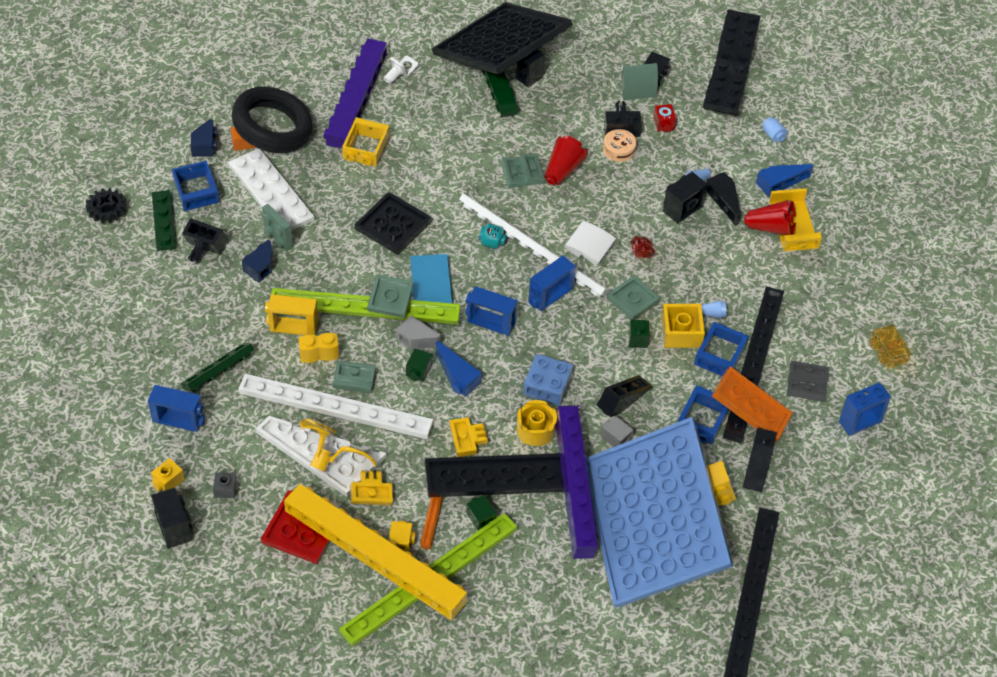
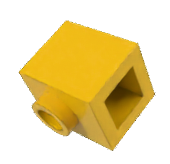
[151,458,185,491]
[389,521,416,552]

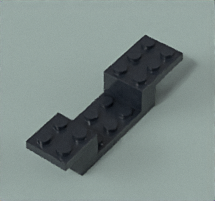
[703,9,761,116]

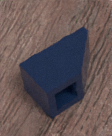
[190,119,218,157]
[242,239,272,283]

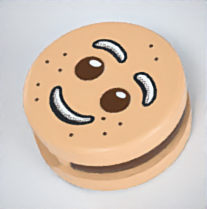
[603,129,636,162]

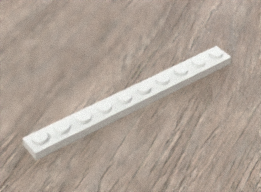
[459,194,611,297]
[238,374,433,440]

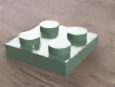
[262,204,293,251]
[367,274,414,318]
[607,275,660,320]

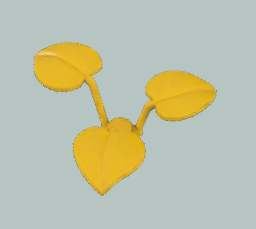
[299,418,377,472]

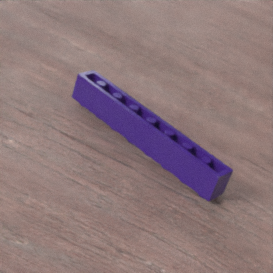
[323,38,387,149]
[556,406,597,559]

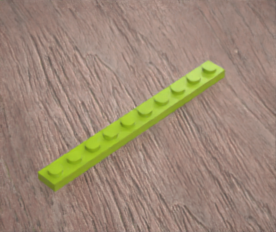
[271,288,461,325]
[339,513,517,647]

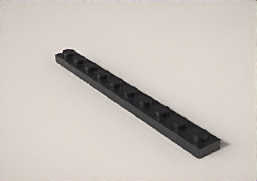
[723,286,784,444]
[724,507,779,677]

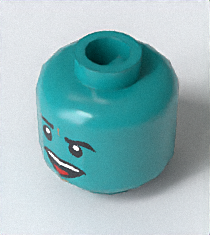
[478,223,507,249]

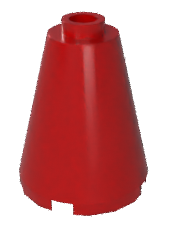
[544,135,588,186]
[744,200,796,236]

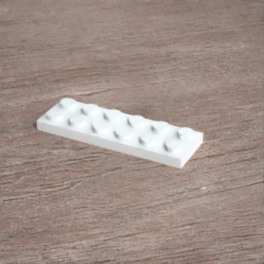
[228,148,314,231]

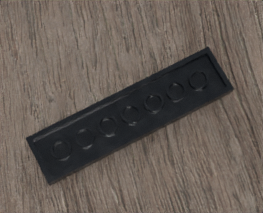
[424,453,564,497]

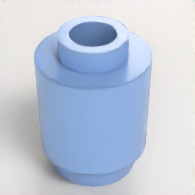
[762,117,787,142]

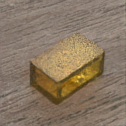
[869,324,911,369]

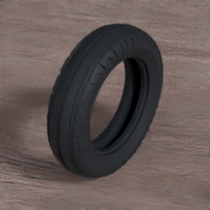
[232,86,312,153]

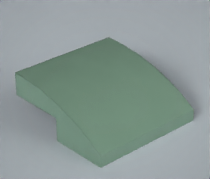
[622,63,658,101]
[500,153,545,188]

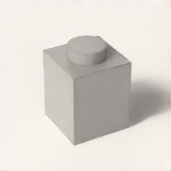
[601,416,633,447]

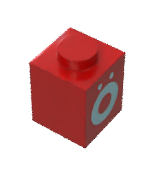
[653,104,676,132]

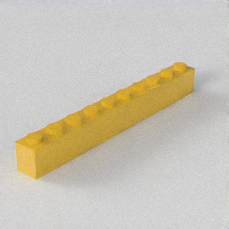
[284,484,467,621]

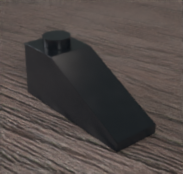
[706,172,741,226]
[597,375,653,417]
[742,427,777,493]

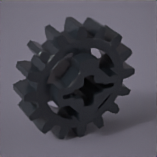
[86,188,127,223]

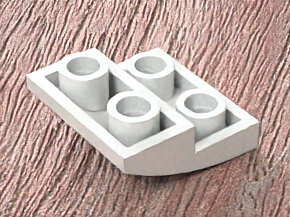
[564,221,616,266]

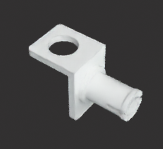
[383,56,419,85]

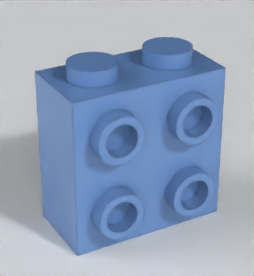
[523,354,573,406]

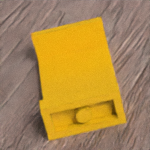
[769,188,822,251]

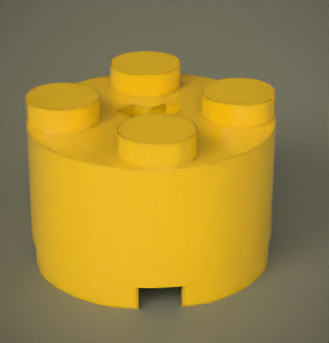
[516,400,557,446]

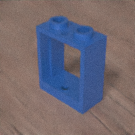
[171,161,219,211]
[528,255,576,311]
[465,286,518,336]
[694,322,749,376]
[839,382,891,436]
[148,385,206,432]
[678,385,730,445]

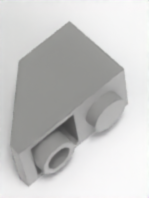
[396,316,441,350]

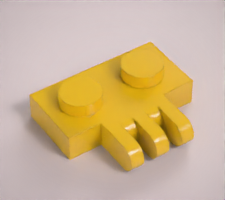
[449,417,488,457]
[350,470,393,505]

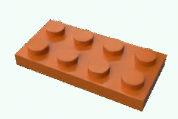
[712,366,793,442]

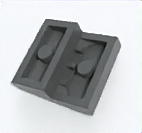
[786,360,829,402]

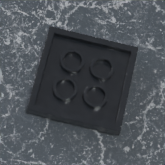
[354,192,432,255]

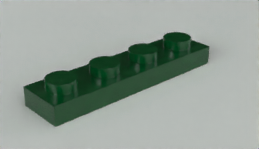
[152,190,176,251]
[181,343,254,392]

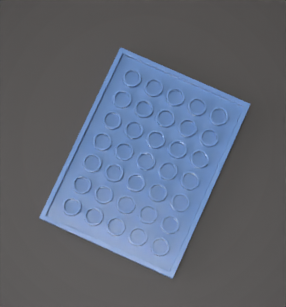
[585,417,733,608]

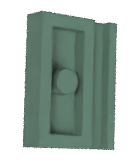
[332,361,376,393]

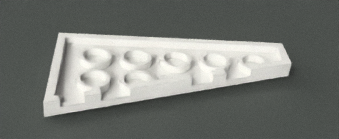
[256,416,387,497]

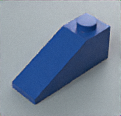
[756,164,814,197]
[436,341,482,397]

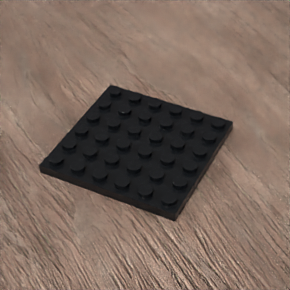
[432,2,573,75]

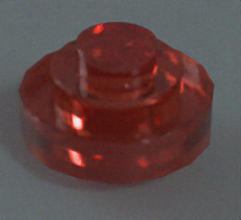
[630,236,656,259]

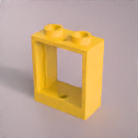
[342,117,390,166]
[265,294,318,335]

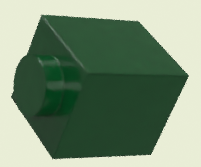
[628,320,650,348]
[406,348,433,382]
[466,495,497,531]

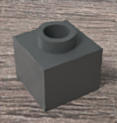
[213,473,237,498]

